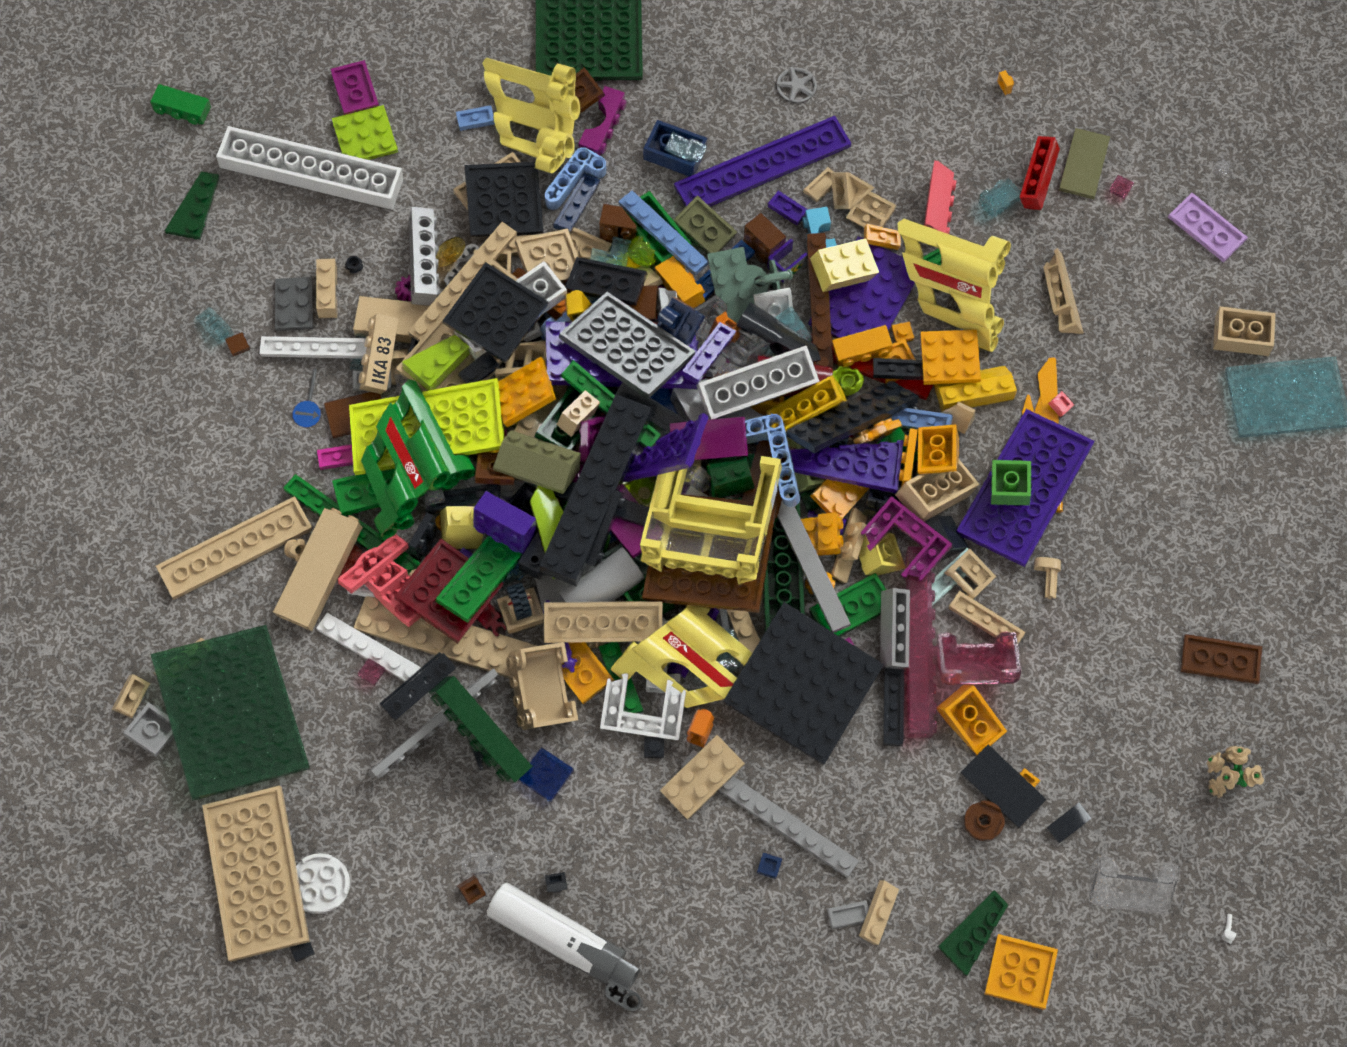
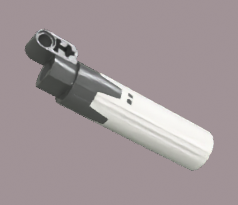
[487,883,643,1012]

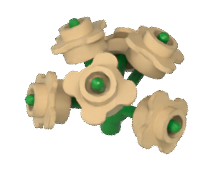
[1207,746,1264,798]

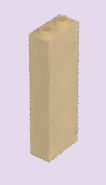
[353,296,429,343]
[273,508,363,631]

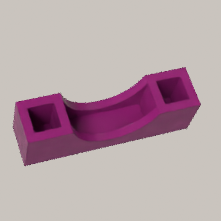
[578,86,627,156]

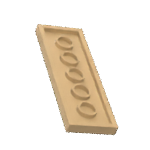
[544,601,662,643]

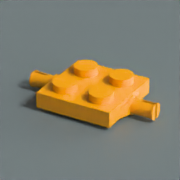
[853,418,902,444]

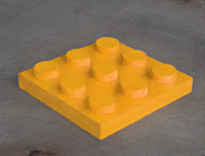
[920,329,981,385]
[499,357,556,428]
[984,934,1058,1010]

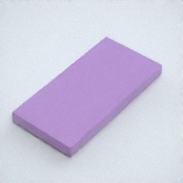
[1168,193,1248,263]

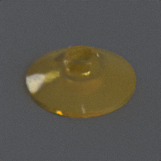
[435,237,465,267]

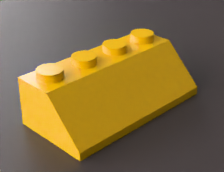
[934,366,1017,412]
[766,375,847,434]

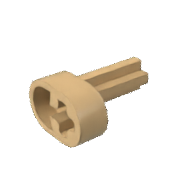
[1034,557,1061,599]

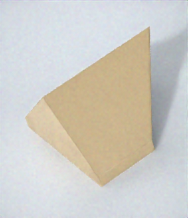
[831,172,875,209]
[941,401,975,434]

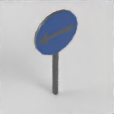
[293,368,321,427]

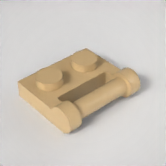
[944,549,996,599]

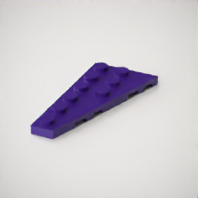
[622,413,709,483]
[785,440,904,493]

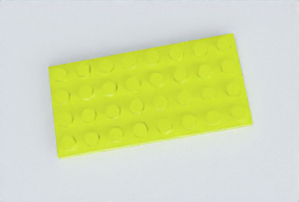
[349,378,504,475]

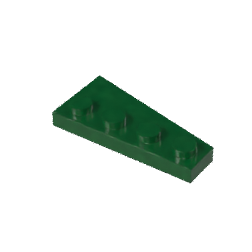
[164,171,220,240]
[937,890,1008,976]

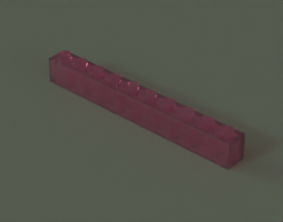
[905,546,937,739]

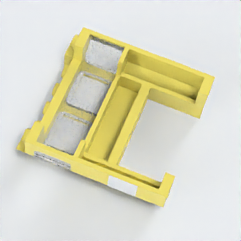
[640,456,782,585]

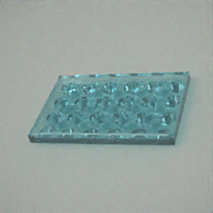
[1225,356,1347,438]

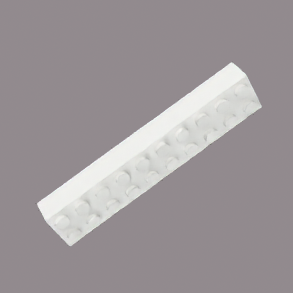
[216,126,403,210]

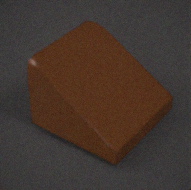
[457,875,486,905]

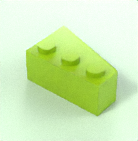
[402,335,470,391]

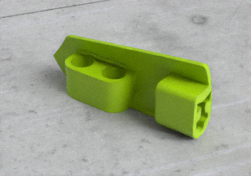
[530,486,563,579]

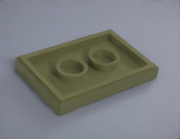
[673,195,737,254]

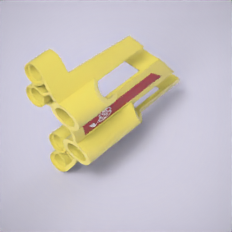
[897,219,1011,352]

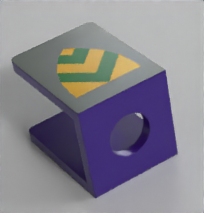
[767,239,808,284]

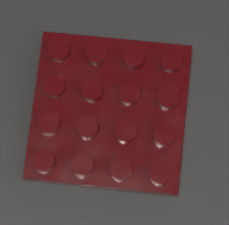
[395,539,504,644]

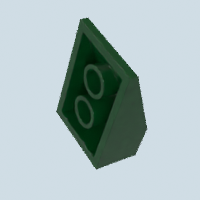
[707,456,755,498]

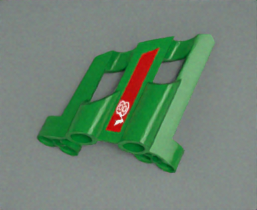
[361,379,476,539]

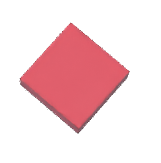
[1048,391,1074,418]

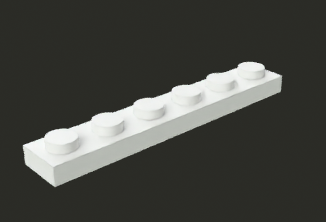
[259,336,367,359]
[316,613,421,681]

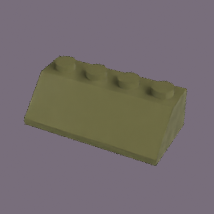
[493,430,580,494]

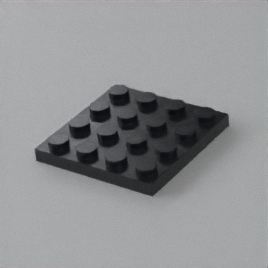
[464,162,544,237]
[442,262,549,363]

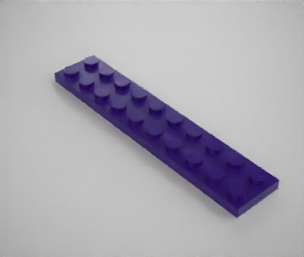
[674,115,851,207]

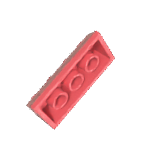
[924,160,956,234]

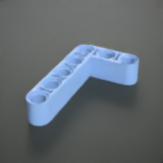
[745,414,800,507]

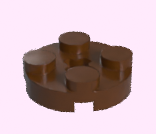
[964,800,1005,841]

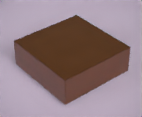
[225,332,250,357]

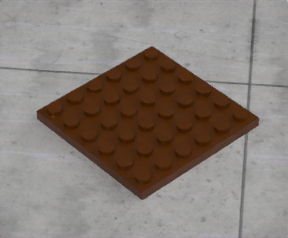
[642,494,777,613]

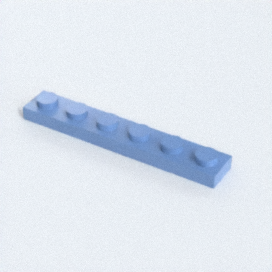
[619,191,708,275]

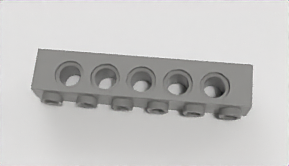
[408,207,440,306]

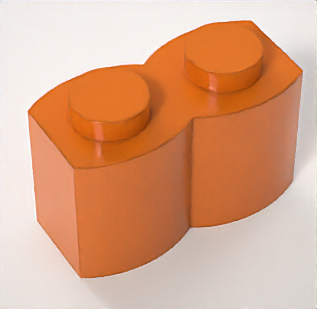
[687,709,714,748]

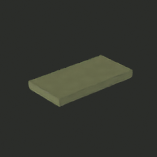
[1059,128,1110,199]

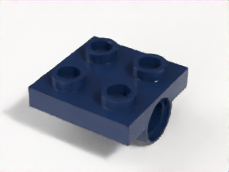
[657,297,705,346]

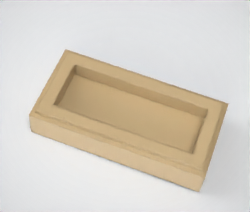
[803,167,833,203]

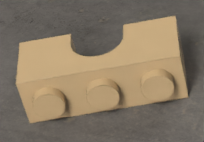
[316,259,337,318]

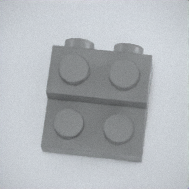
[123,702,181,757]

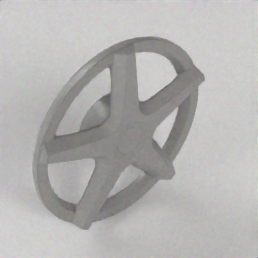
[777,67,817,103]

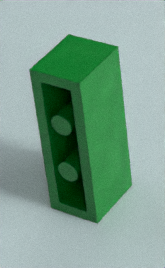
[150,84,211,125]

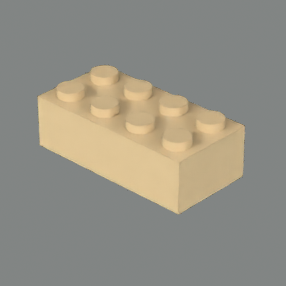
[896,458,979,521]

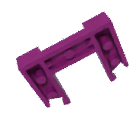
[861,496,952,581]

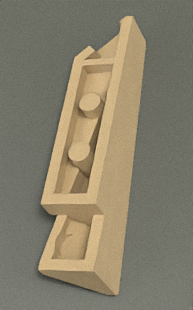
[1043,248,1084,334]

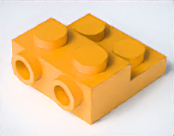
[801,512,844,556]

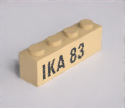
[358,313,398,394]

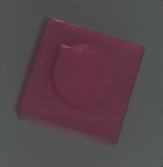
[1109,175,1134,200]
[358,658,386,686]

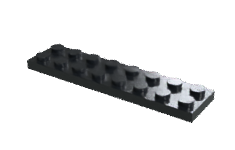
[786,381,919,453]

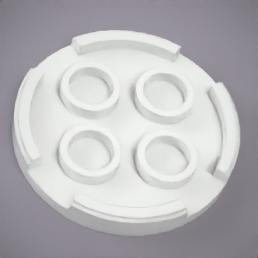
[296,853,350,914]

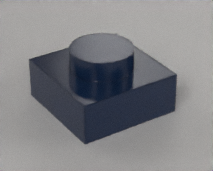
[757,853,782,879]

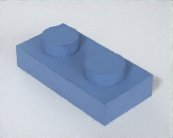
[456,105,495,131]

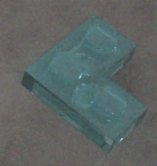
[590,237,631,267]

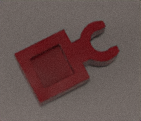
[478,603,507,637]

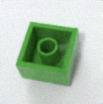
[991,460,1031,505]

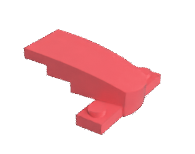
[338,534,421,627]

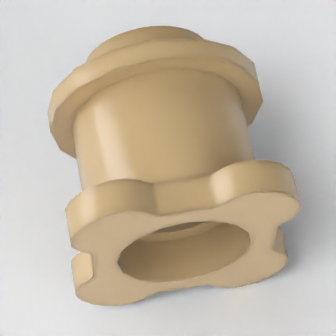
[284,539,306,562]

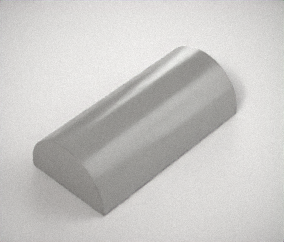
[559,547,645,602]

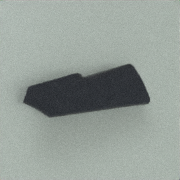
[736,302,821,362]

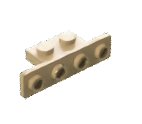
[831,508,867,584]

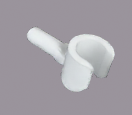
[1222,914,1236,944]

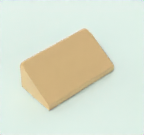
[112,674,150,718]

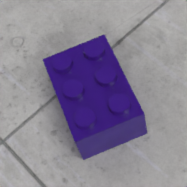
[473,491,536,554]

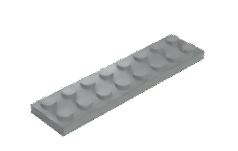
[367,668,498,779]

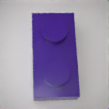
[768,190,808,226]

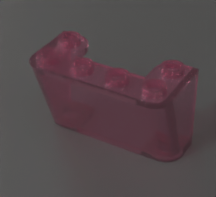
[935,631,1021,685]

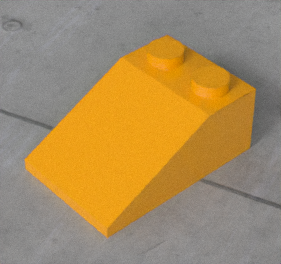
[918,424,959,474]
[936,684,1007,755]

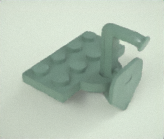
[707,247,793,323]

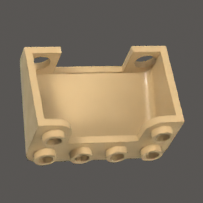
[506,642,578,730]

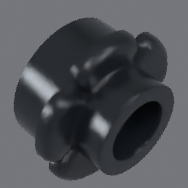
[345,256,363,273]

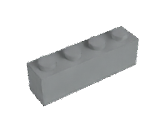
[880,588,910,669]

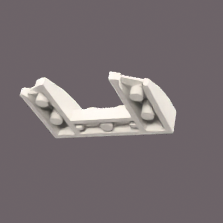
[600,673,686,740]

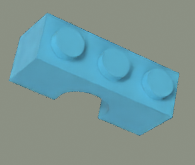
[802,207,837,248]

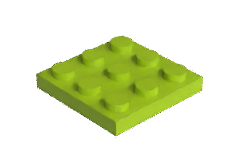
[332,105,398,160]

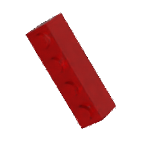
[1020,136,1060,210]

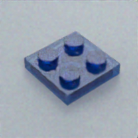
[518,747,574,802]

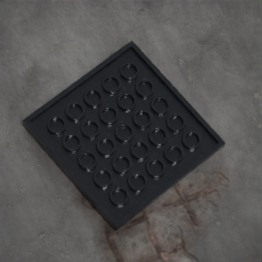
[723,602,884,765]

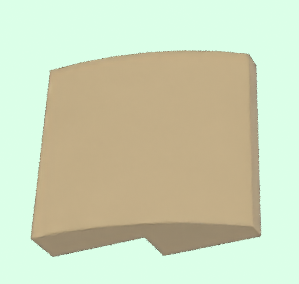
[846,191,897,228]

